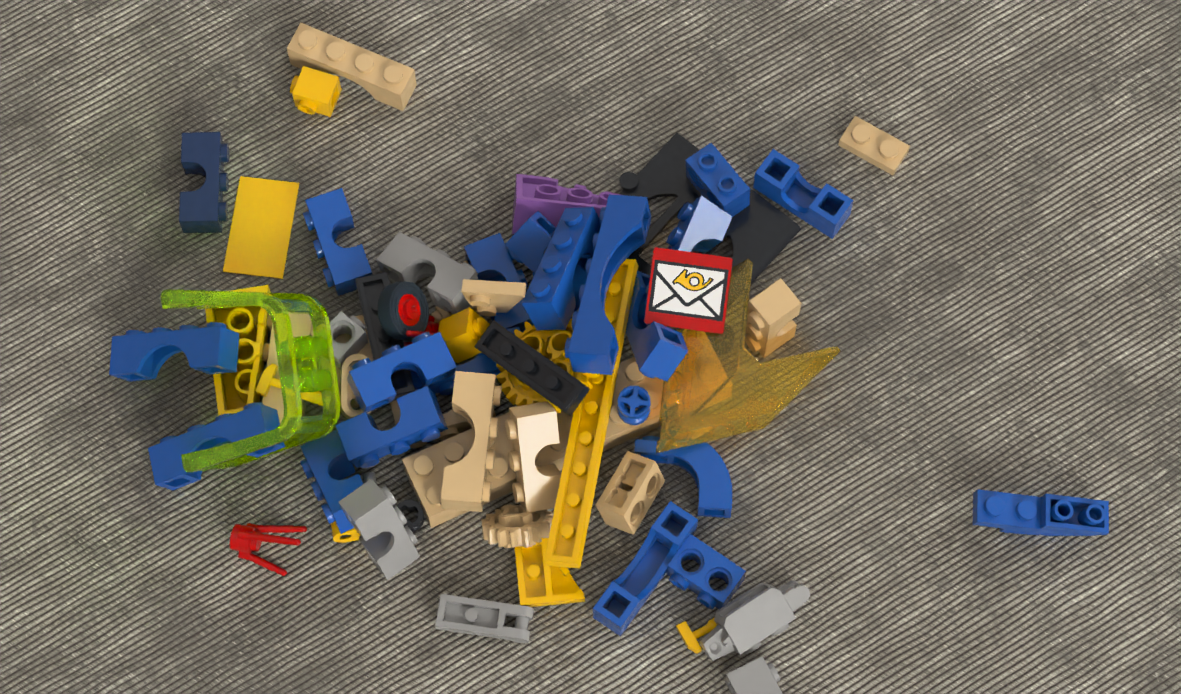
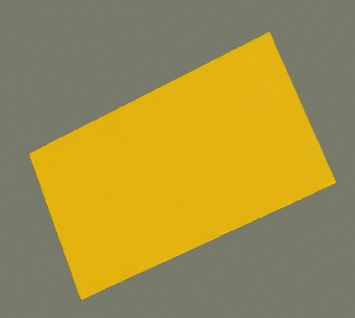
[223,176,300,279]

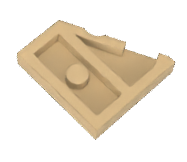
[461,279,526,316]

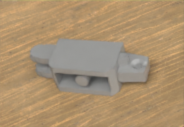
[699,580,811,661]

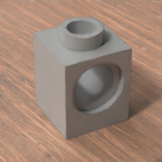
[314,311,368,370]

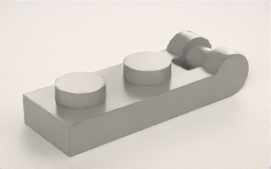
[435,594,534,643]

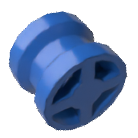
[617,386,651,425]

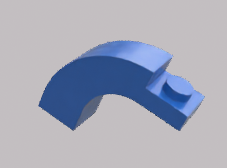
[634,429,732,518]

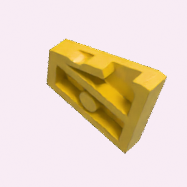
[515,538,585,607]

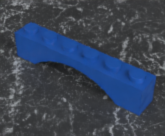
[565,194,652,375]

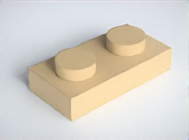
[838,116,910,175]

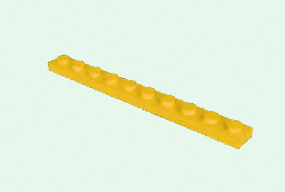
[544,259,638,569]

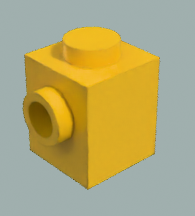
[290,66,342,117]
[438,307,490,363]

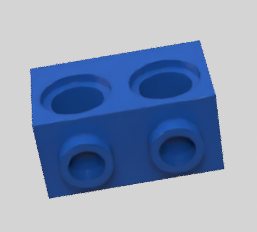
[685,143,750,216]
[667,534,746,610]

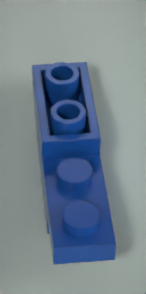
[973,489,1109,536]

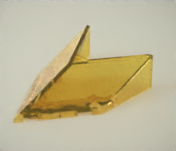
[656,259,841,454]

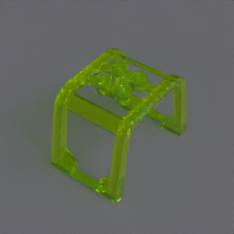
[161,289,340,472]

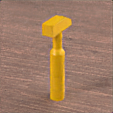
[255,364,335,409]
[676,618,717,654]

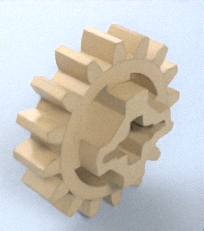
[481,504,553,548]

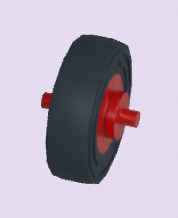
[378,281,429,341]

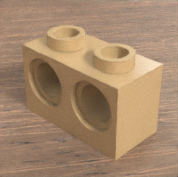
[595,451,665,535]

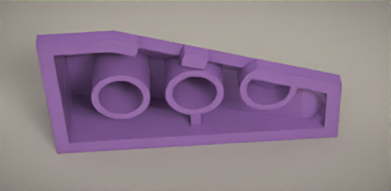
[512,174,621,234]

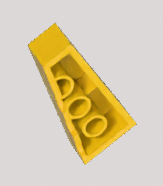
[203,285,273,416]

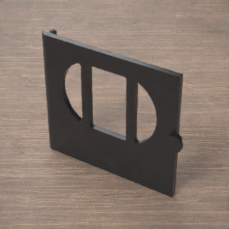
[619,132,801,333]

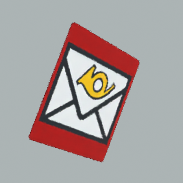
[644,247,733,334]

